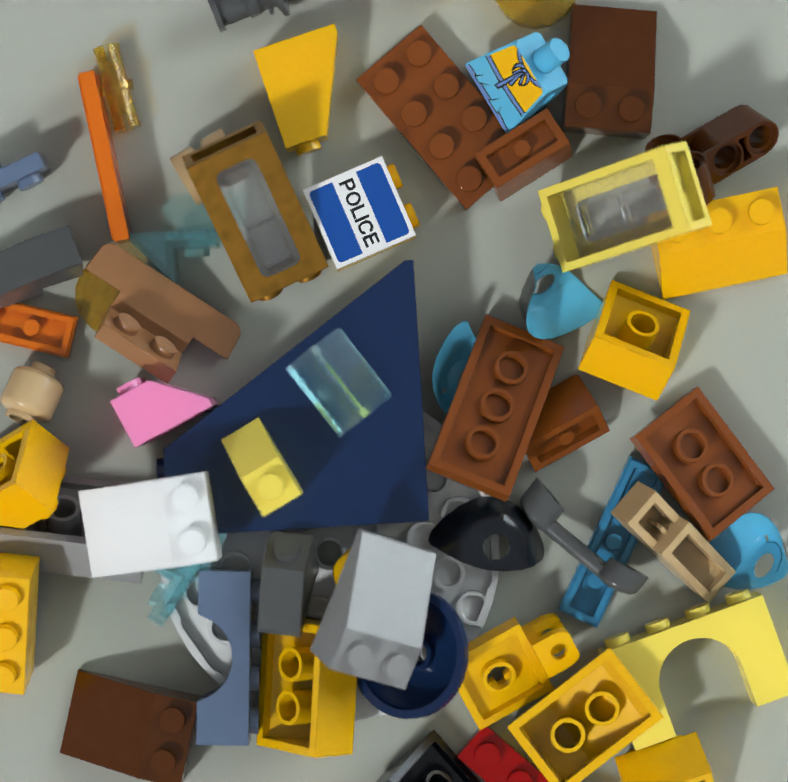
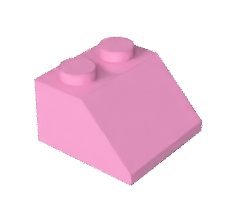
[110,377,219,448]

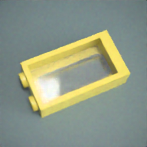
[538,141,712,273]

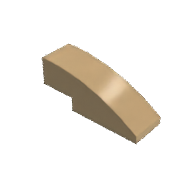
[610,481,736,604]

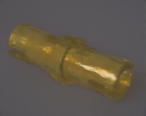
[92,43,141,133]

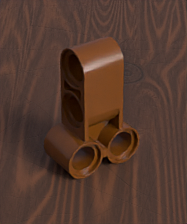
[645,105,779,205]

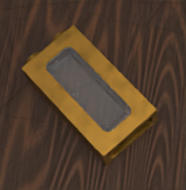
[182,120,329,303]

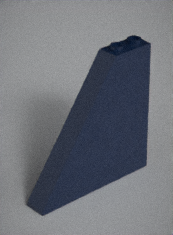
[156,260,429,534]

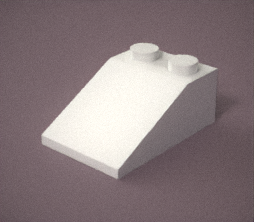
[78,470,222,578]

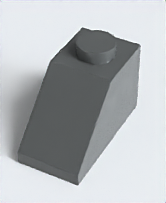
[257,531,319,637]

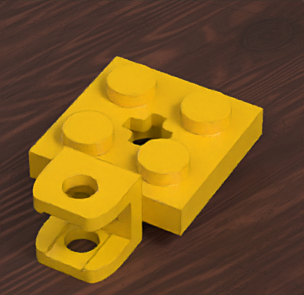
[458,613,580,730]

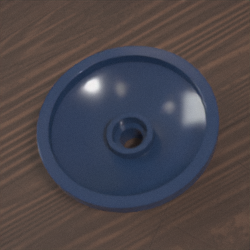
[357,592,469,719]

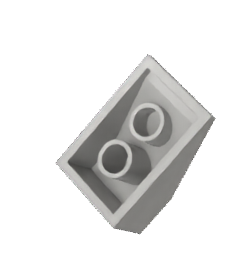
[310,528,436,690]

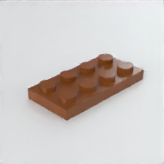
[356,25,506,210]
[425,314,565,502]

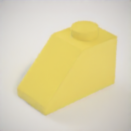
[221,417,304,517]

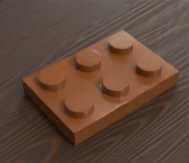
[629,387,775,541]

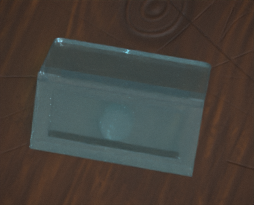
[286,328,392,438]

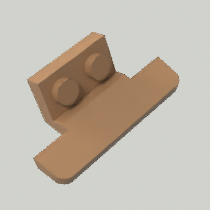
[85,243,241,384]

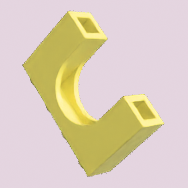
[597,589,788,751]

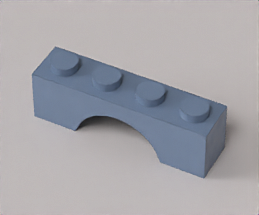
[196,567,261,746]

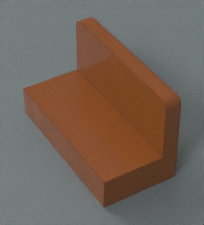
[474,108,572,201]
[526,375,610,472]

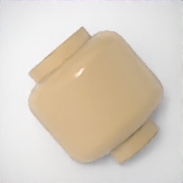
[0,361,64,425]

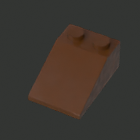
[561,4,657,139]
[60,669,201,782]

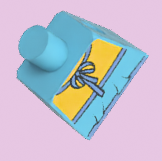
[465,32,570,133]

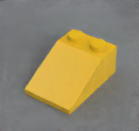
[507,647,664,782]

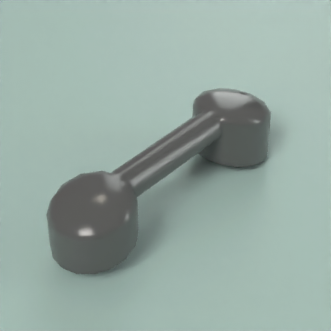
[520,478,649,595]

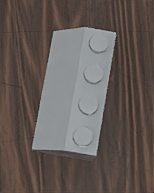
[0,476,144,584]

